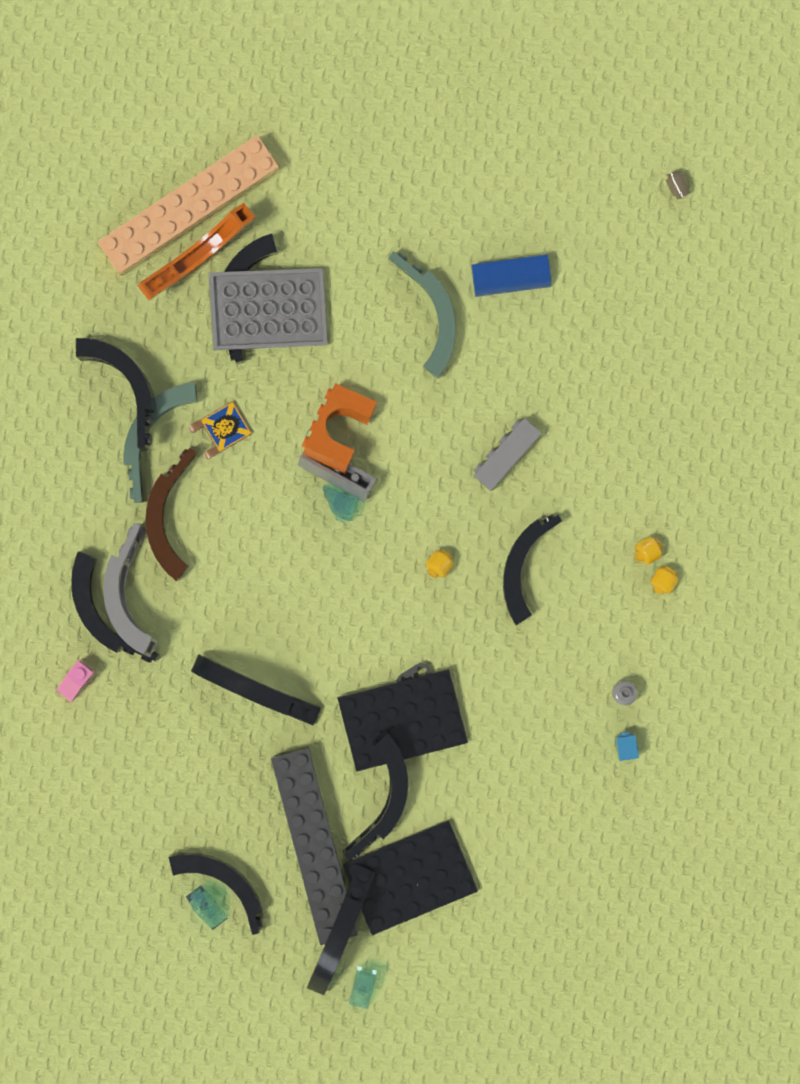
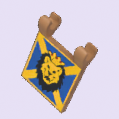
[189,401,252,459]

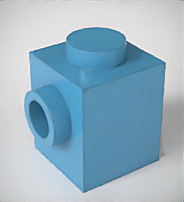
[615,731,639,761]

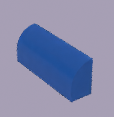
[471,254,551,297]

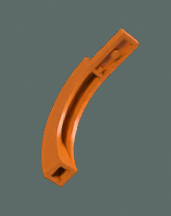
[137,203,256,301]

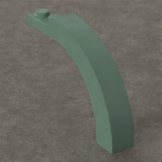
[389,251,456,379]
[123,383,198,503]

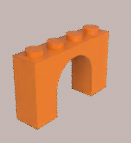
[302,383,377,473]

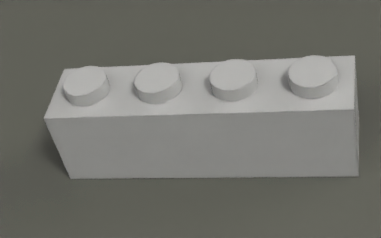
[473,418,541,491]
[298,453,376,502]

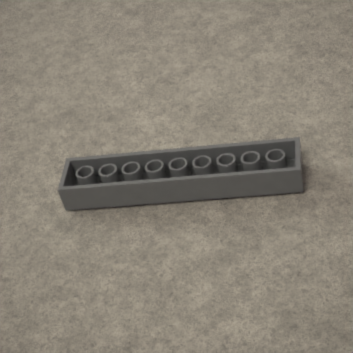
[271,747,358,945]

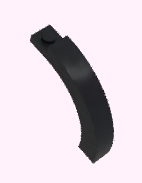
[503,514,562,625]
[168,853,263,935]

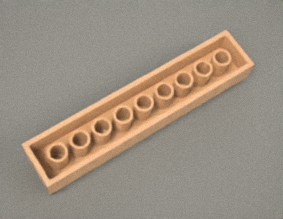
[98,135,279,276]

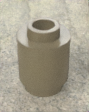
[665,170,691,200]

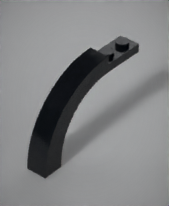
[224,233,278,364]
[76,338,156,451]
[71,551,160,663]
[191,654,321,726]
[343,730,408,860]
[307,865,375,995]

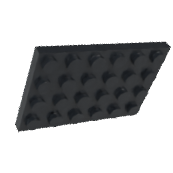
[337,668,468,772]
[342,820,478,935]

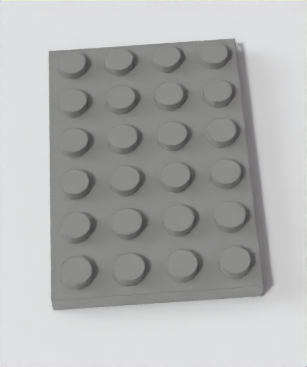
[208,268,327,350]

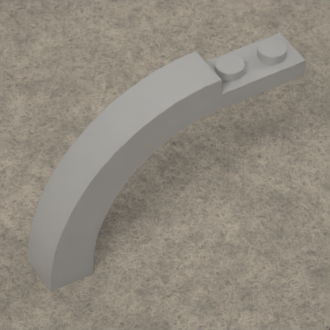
[104,523,158,657]

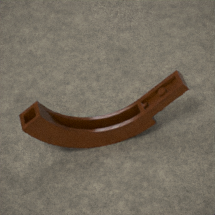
[145,447,198,581]

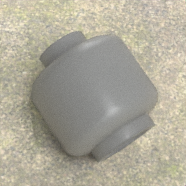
[612,680,638,705]

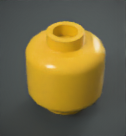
[634,536,663,565]
[425,549,454,579]
[650,566,679,595]

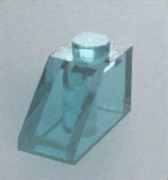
[322,485,360,523]
[186,885,228,930]
[349,967,376,1009]

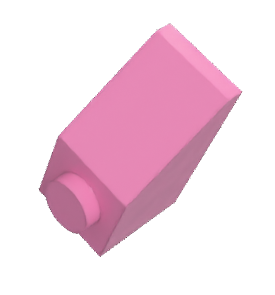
[57,660,95,702]

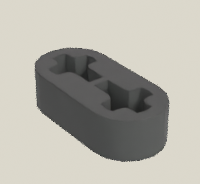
[397,663,430,682]

